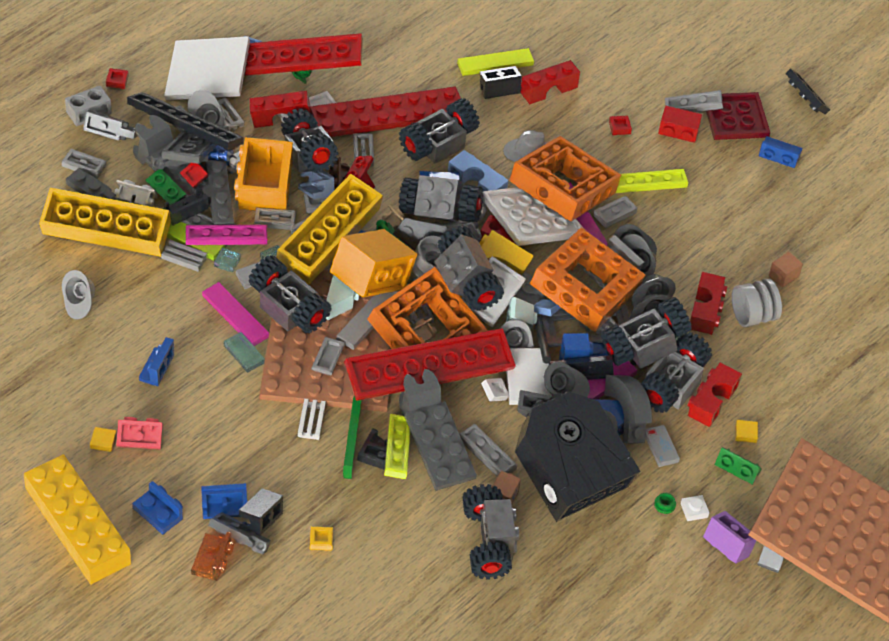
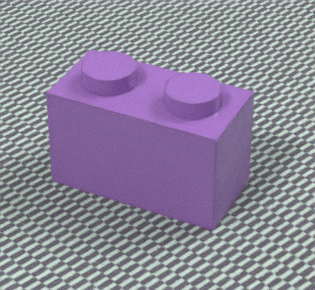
[703,511,757,564]

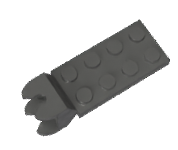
[133,115,211,207]
[399,369,477,491]

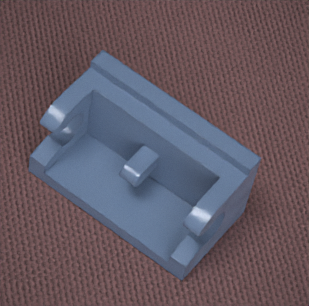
[298,170,334,199]

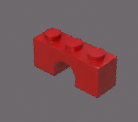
[521,60,580,105]
[250,90,311,128]
[690,272,728,335]
[687,362,742,427]

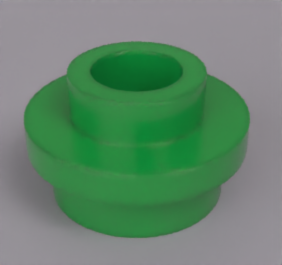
[654,493,676,514]

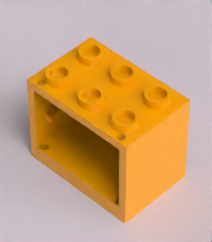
[234,137,293,211]
[330,229,418,298]

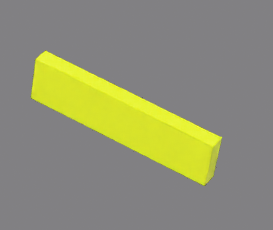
[457,48,534,76]
[616,169,688,193]
[384,414,410,479]

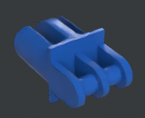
[208,145,234,166]

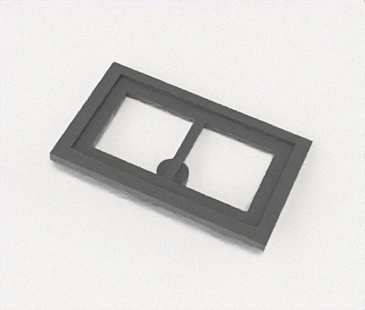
[541,305,630,347]

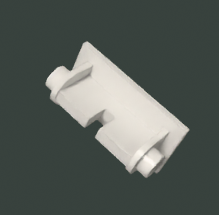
[114,180,158,206]

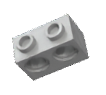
[65,86,112,127]

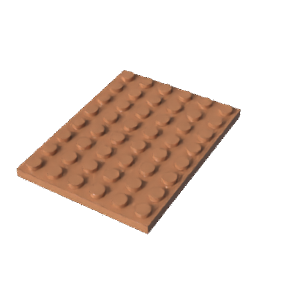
[259,270,400,412]
[748,438,889,623]

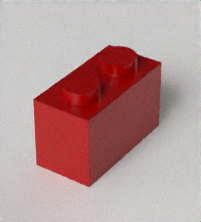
[658,105,702,143]

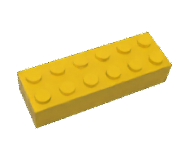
[276,174,383,285]
[39,188,171,257]
[24,454,131,584]

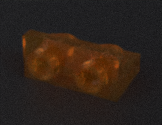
[191,532,234,581]

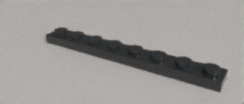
[127,92,243,150]

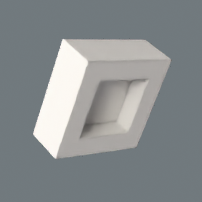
[481,378,509,401]
[680,495,709,521]

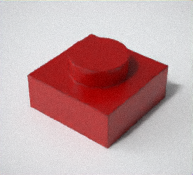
[106,68,129,89]
[609,115,632,135]
[180,163,209,189]

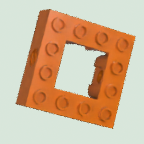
[509,136,622,221]
[530,227,646,332]
[367,267,488,349]

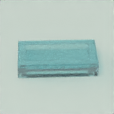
[224,332,265,373]

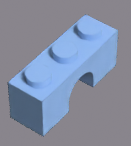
[448,150,508,191]

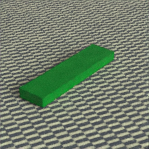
[343,396,362,479]

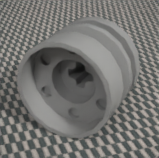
[409,236,442,282]
[732,278,782,327]

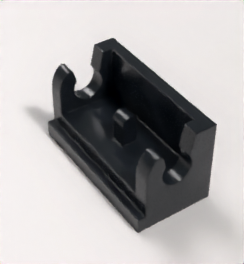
[480,66,521,99]
[163,187,208,225]
[239,488,283,536]

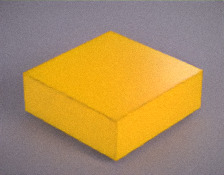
[735,420,758,443]
[90,427,117,452]
[310,526,333,550]

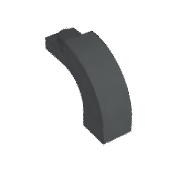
[605,375,652,444]

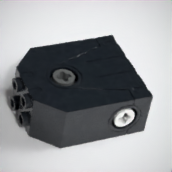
[515,391,641,522]

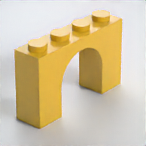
[459,230,534,325]

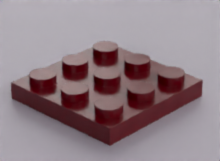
[706,92,771,140]

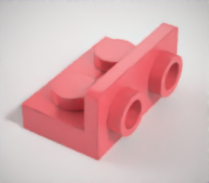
[116,417,164,450]

